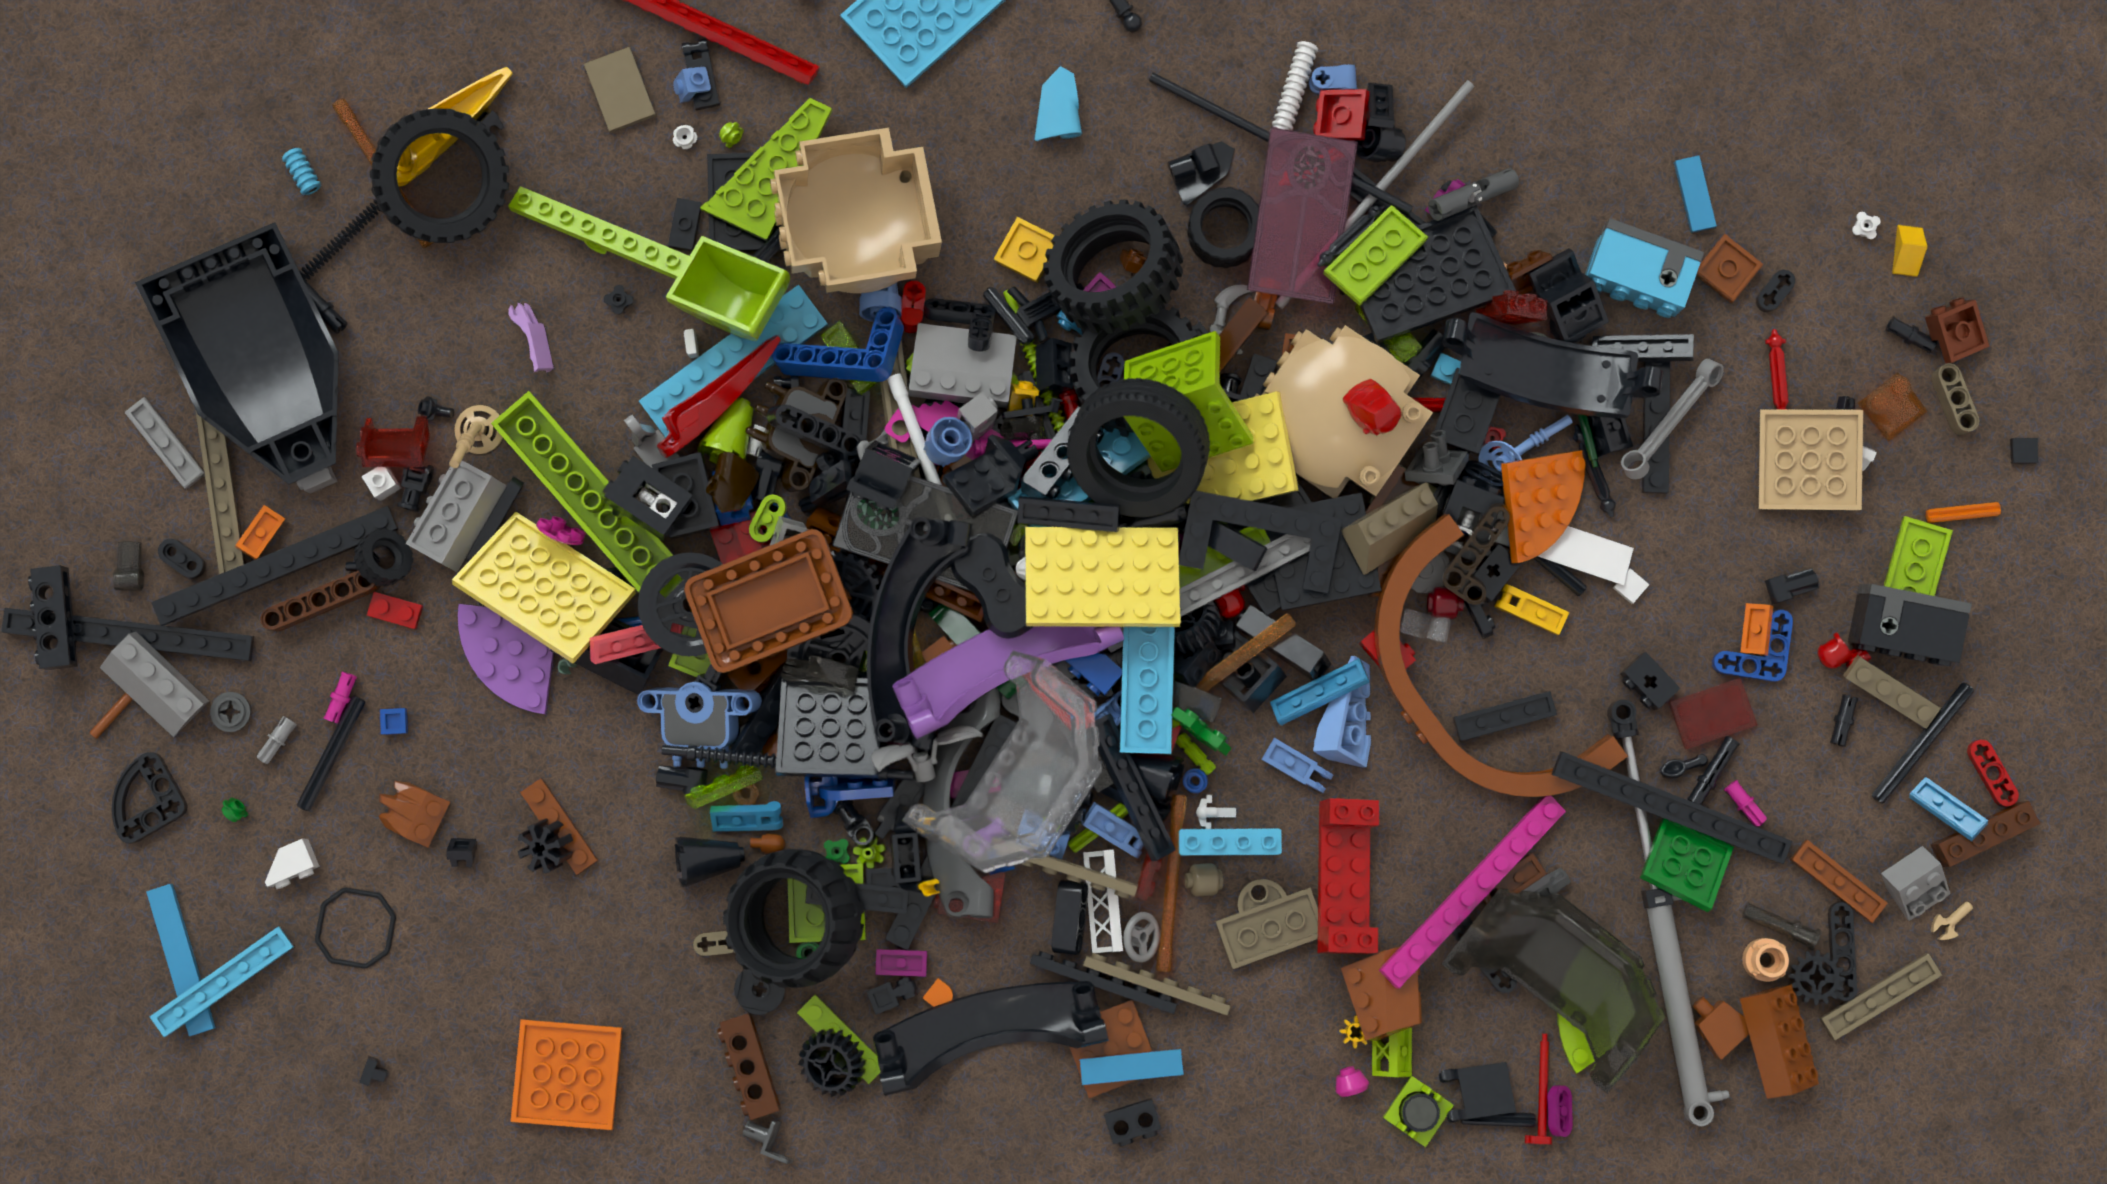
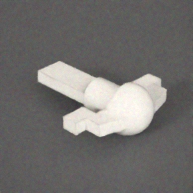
[1196,795,1236,829]

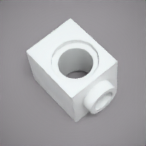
[362,464,402,501]

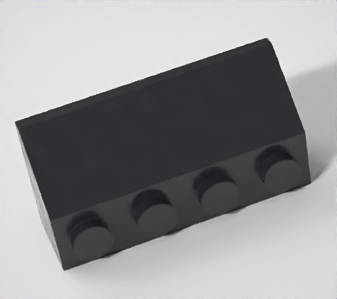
[549,618,664,695]

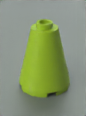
[697,397,754,464]

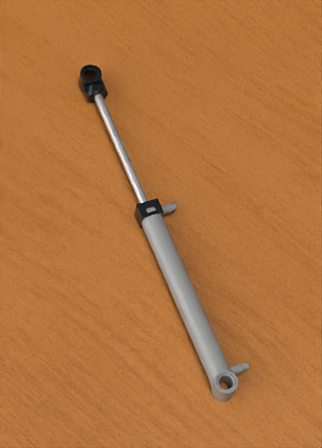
[1607,699,1729,1126]

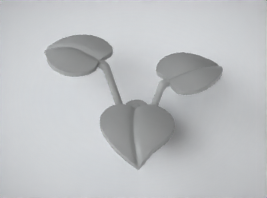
[871,725,983,782]

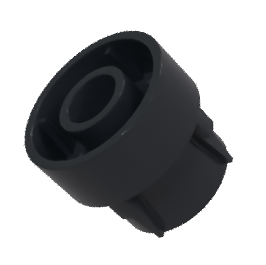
[1354,119,1406,163]

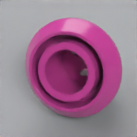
[1335,1066,1369,1097]

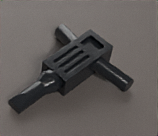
[1007,283,1084,343]

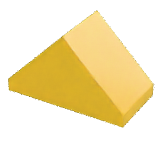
[1892,225,1927,277]

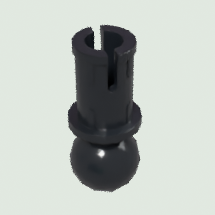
[1109,0,1142,33]

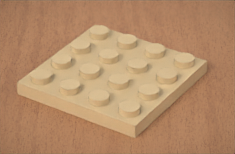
[1758,409,1863,510]

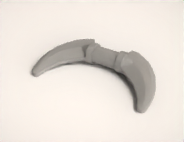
[1209,285,1253,354]

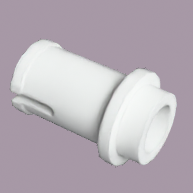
[747,424,765,457]

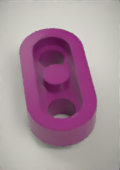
[1547,1085,1573,1137]

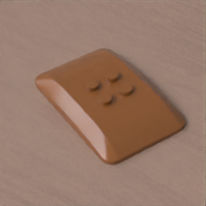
[684,529,853,673]

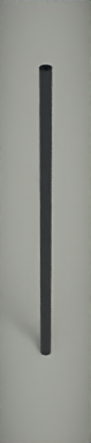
[1149,72,1414,215]

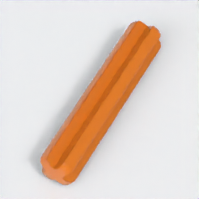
[1925,502,2001,523]

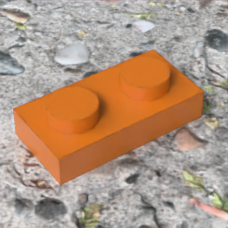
[235,505,285,560]
[1740,603,1773,656]

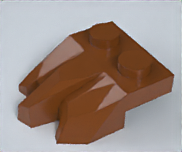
[378,781,450,847]

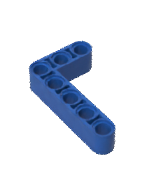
[771,307,904,382]

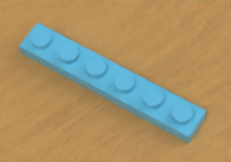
[150,926,294,1037]

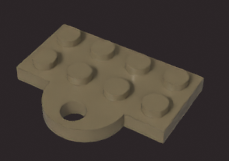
[1215,879,1318,969]

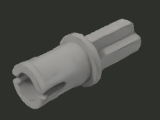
[257,716,297,764]

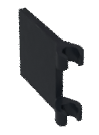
[1439,1062,1516,1123]

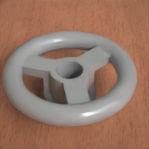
[1123,912,1160,962]

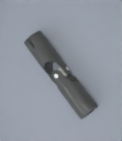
[1428,168,1519,221]

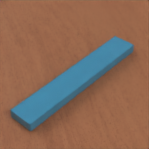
[146,884,216,1036]

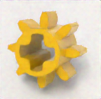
[1339,1016,1367,1048]

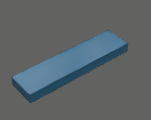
[1270,658,1370,725]
[1080,1049,1184,1085]

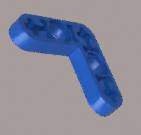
[1712,610,1793,682]

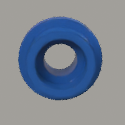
[1183,768,1208,793]

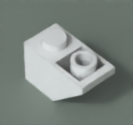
[265,839,320,889]

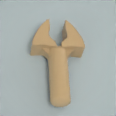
[1931,902,1973,940]

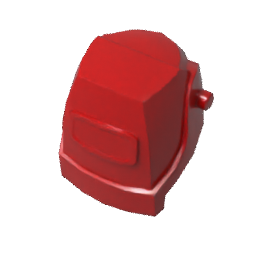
[1343,379,1402,436]

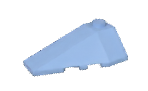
[1313,656,1371,768]

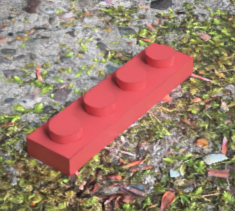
[590,623,684,664]

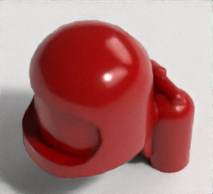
[1214,585,1245,618]
[1817,632,1872,669]

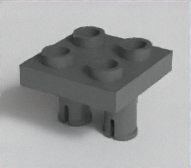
[1405,430,1469,486]

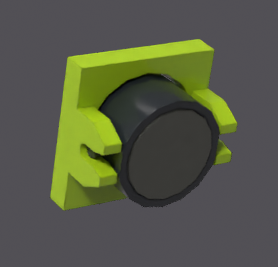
[1383,1076,1454,1147]

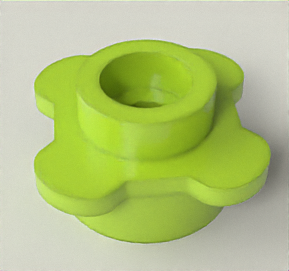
[719,122,744,148]

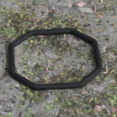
[315,887,396,969]

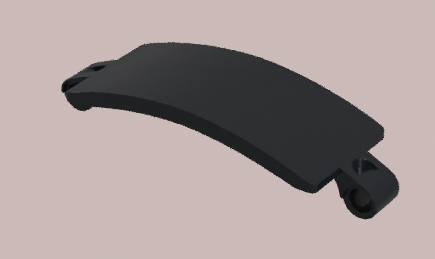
[1442,312,1663,418]

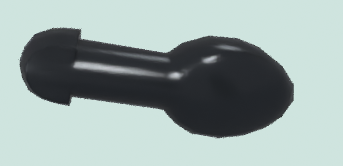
[1660,754,1708,779]

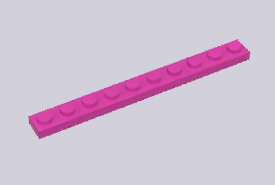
[1379,795,1566,988]

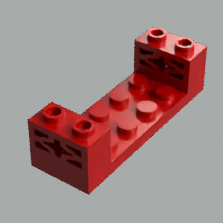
[1318,798,1379,955]

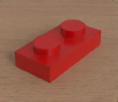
[367,592,423,630]

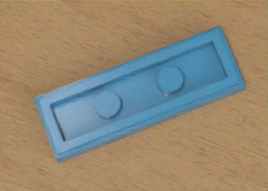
[1674,156,1717,233]
[1909,777,1988,841]

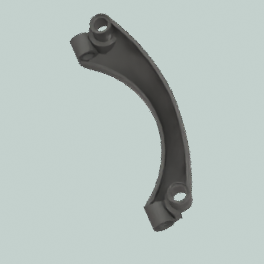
[923,688,1001,919]

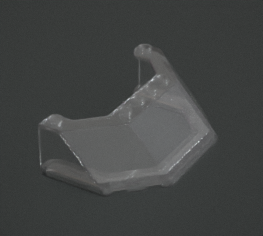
[902,650,1102,873]

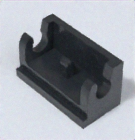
[1035,338,1073,396]

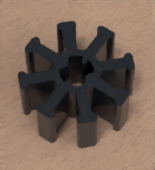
[518,818,573,874]

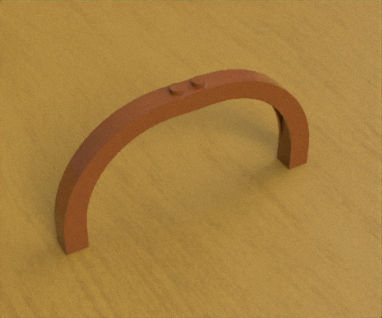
[1374,514,1628,797]

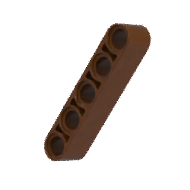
[260,570,380,632]

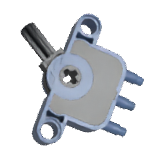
[637,664,761,769]

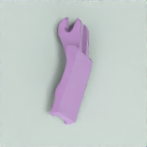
[509,303,553,372]

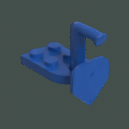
[805,776,895,818]

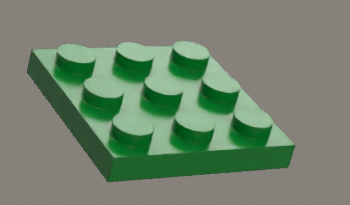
[1640,818,1734,912]

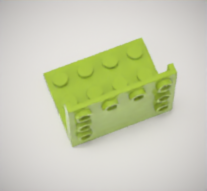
[1124,331,1253,472]

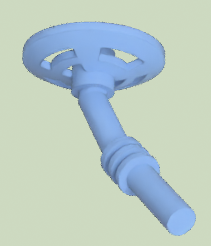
[1479,415,1573,473]

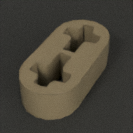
[693,931,734,956]

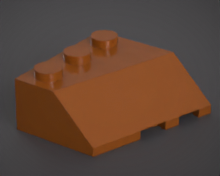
[1341,946,1422,1041]

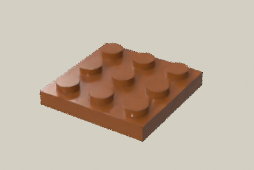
[1070,999,1152,1098]

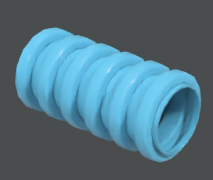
[282,148,321,195]

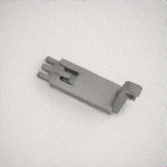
[624,414,679,467]

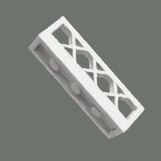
[1083,850,1123,953]

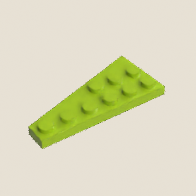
[700,98,833,241]

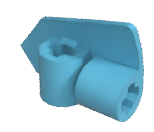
[1035,66,1082,141]

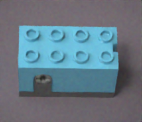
[1585,218,1704,318]

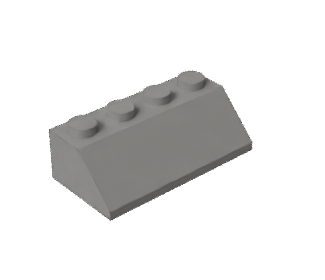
[100,632,209,737]

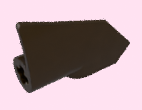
[706,452,759,513]

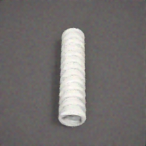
[1269,41,1318,132]

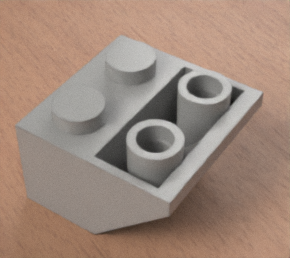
[1881,846,1950,921]

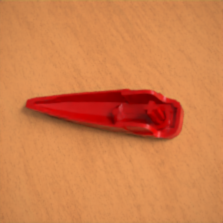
[657,335,781,458]

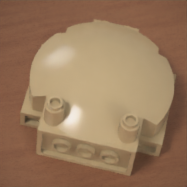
[770,128,942,293]
[1254,325,1433,498]

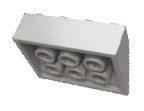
[909,323,1017,409]

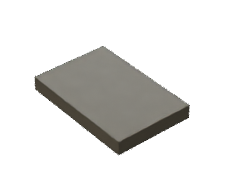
[584,47,656,133]

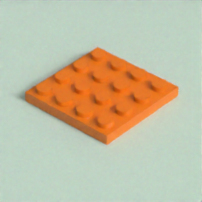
[511,1019,623,1130]

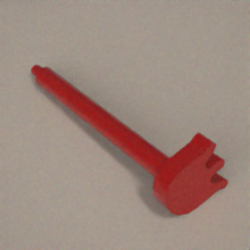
[1525,1034,1552,1145]

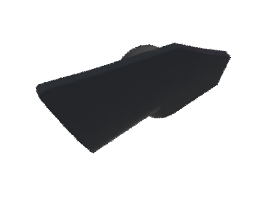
[1167,141,1235,206]

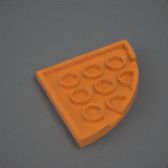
[1501,450,1585,563]

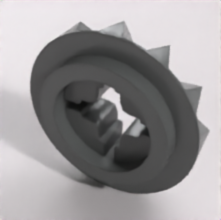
[210,692,252,732]

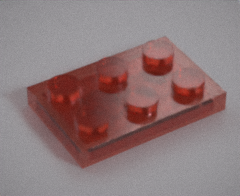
[1668,678,1757,749]

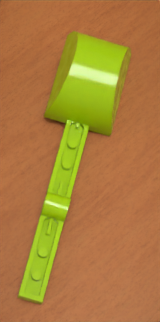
[508,186,790,341]

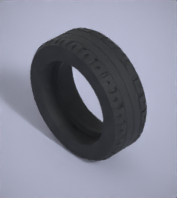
[1067,378,1210,517]

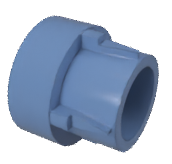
[859,283,902,322]
[923,417,972,467]

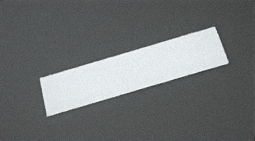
[1443,494,1634,585]

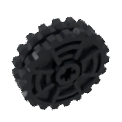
[831,549,884,632]

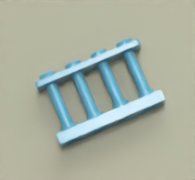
[1177,829,1282,856]

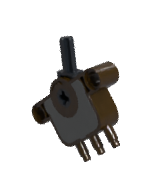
[745,378,848,492]

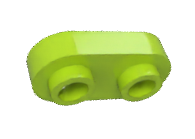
[749,494,787,543]

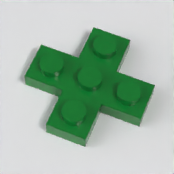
[1171,705,1231,756]

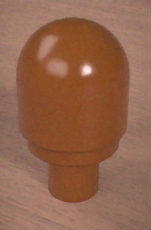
[750,834,785,854]

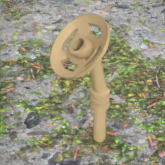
[449,405,503,468]

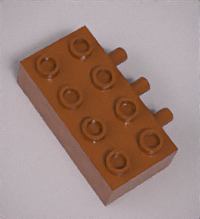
[1740,984,1819,1099]

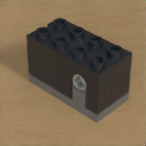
[1848,584,1972,667]

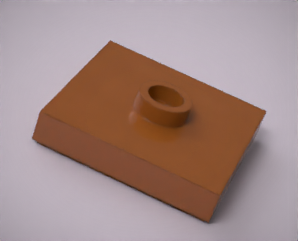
[1696,234,1763,304]

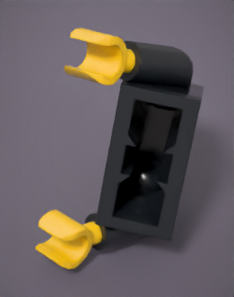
[890,817,940,896]

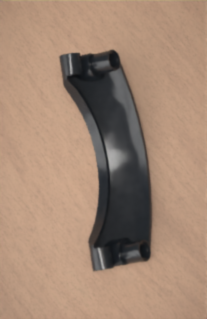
[867,517,973,750]
[873,981,1109,1096]

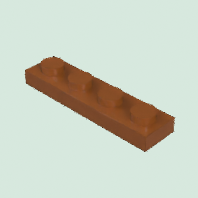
[520,778,599,875]
[1790,840,1888,923]

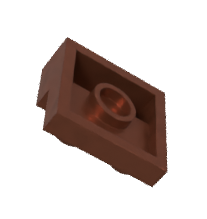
[1925,297,1989,363]

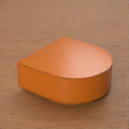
[923,978,953,1007]

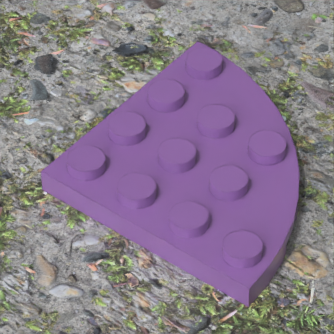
[458,604,554,715]

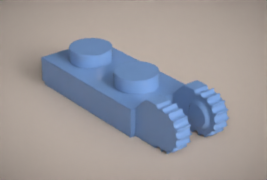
[1261,738,1333,793]

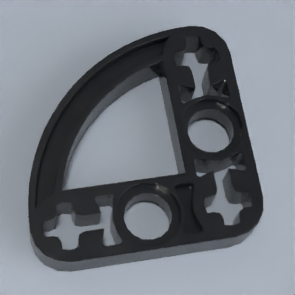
[112,752,188,843]

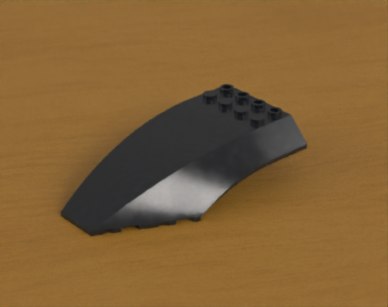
[135,222,339,485]

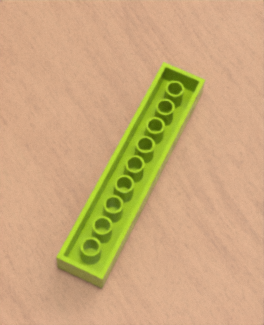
[491,391,683,598]

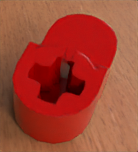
[900,281,926,333]

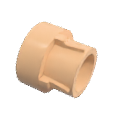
[1742,938,1789,982]

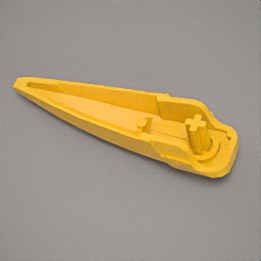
[397,67,513,186]

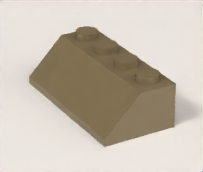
[1341,482,1438,575]

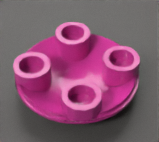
[536,516,586,545]

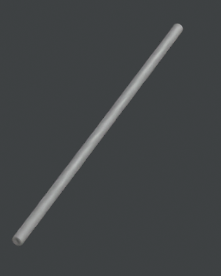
[1275,80,1474,309]

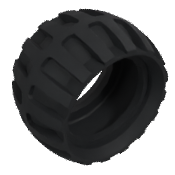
[723,849,864,988]

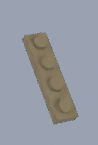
[1843,655,1941,729]

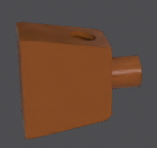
[1692,996,1749,1060]

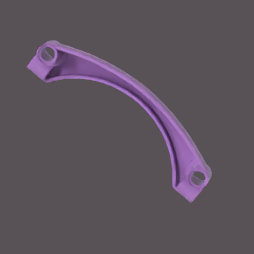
[893,626,1124,739]

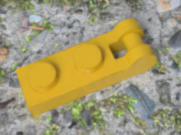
[1494,584,1569,636]

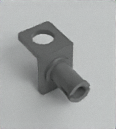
[743,1120,794,1164]

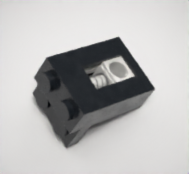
[603,456,692,541]
[1442,476,1505,561]

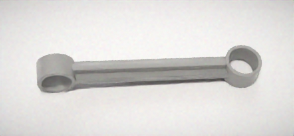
[1621,359,1724,479]

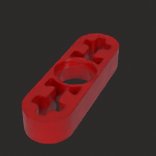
[1967,740,2019,807]

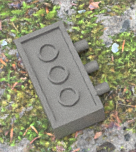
[406,461,507,572]

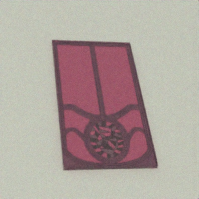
[1247,127,1357,305]

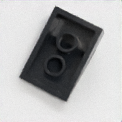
[1207,631,1287,713]

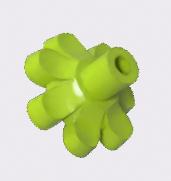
[853,837,886,869]

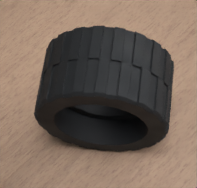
[1187,187,1264,268]

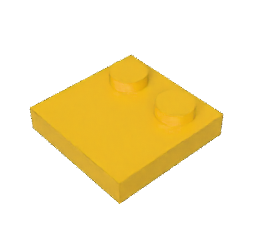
[994,217,1055,283]

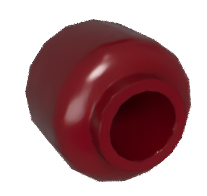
[1427,587,1464,619]

